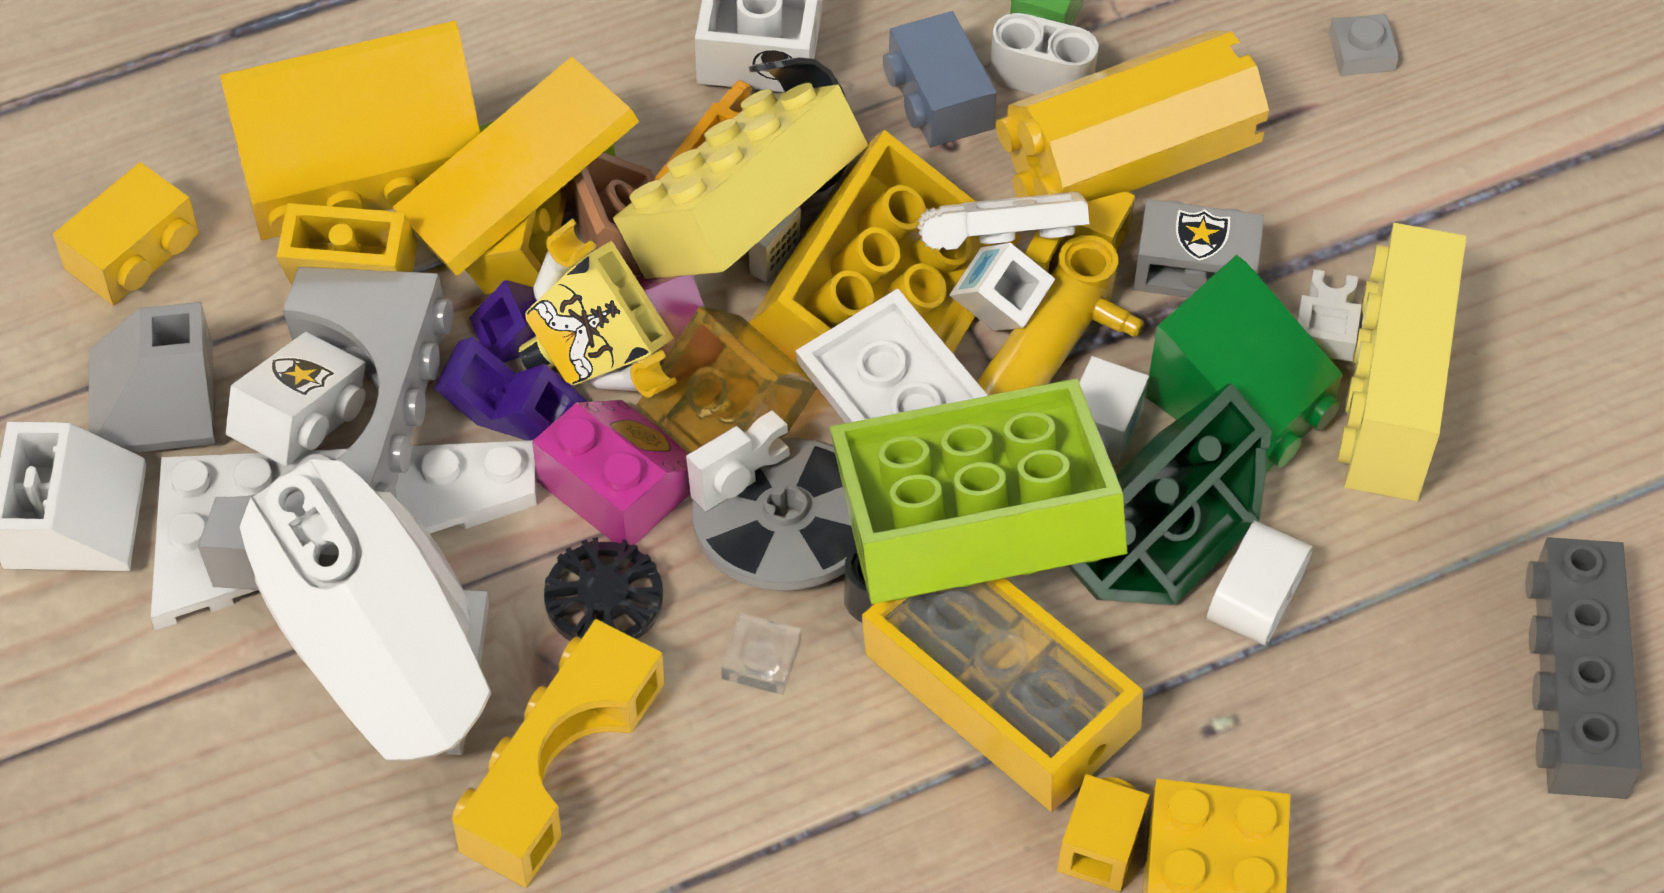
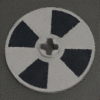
[692,438,856,590]

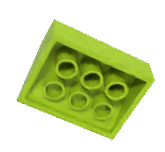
[830,378,1127,604]

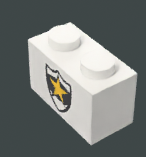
[225,331,366,467]

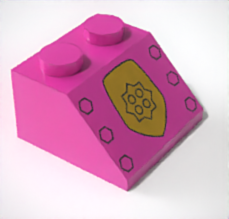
[532,400,691,545]

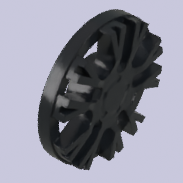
[544,537,663,641]

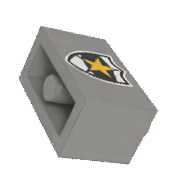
[1133,199,1264,298]

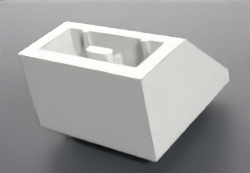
[0,422,147,571]

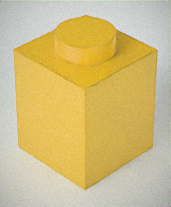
[1057,774,1150,892]

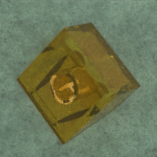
[636,306,817,454]

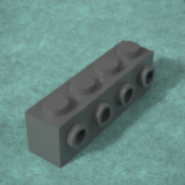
[1525,537,1642,799]

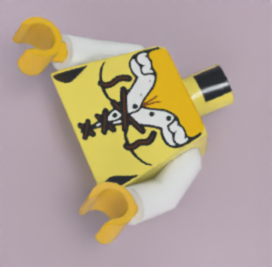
[519,219,677,397]

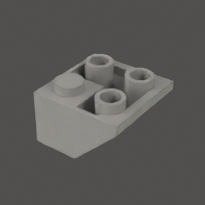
[89,302,216,453]

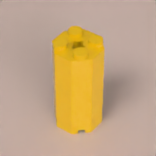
[996,30,1269,202]

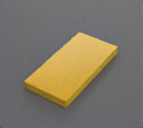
[392,56,639,276]

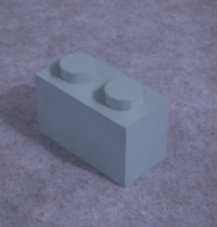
[883,11,997,148]

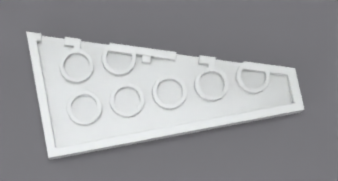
[151,440,537,631]

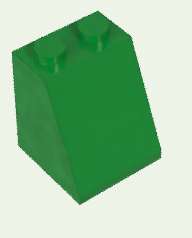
[1146,255,1343,472]

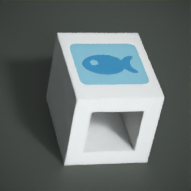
[949,243,1055,331]
[1079,356,1149,466]

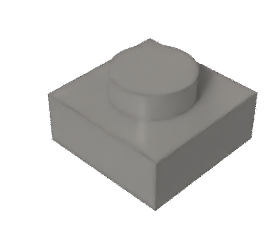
[1329,14,1399,76]

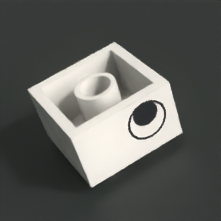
[695,0,822,92]

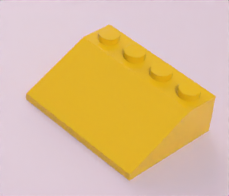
[220,20,480,241]
[747,129,1021,363]

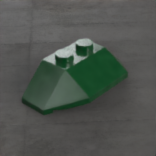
[1067,383,1272,605]

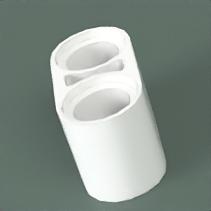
[990,13,1099,95]
[1207,521,1314,646]

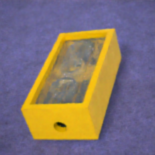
[862,578,1143,813]

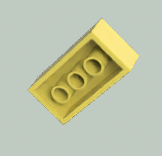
[613,83,869,279]
[1337,223,1466,502]

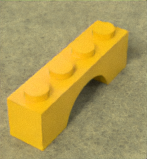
[452,619,665,888]

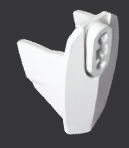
[240,459,491,761]

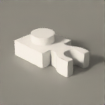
[1298,269,1362,362]
[686,410,790,511]

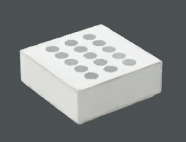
[749,208,801,283]

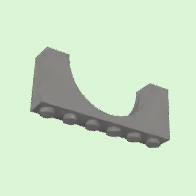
[198,267,454,590]

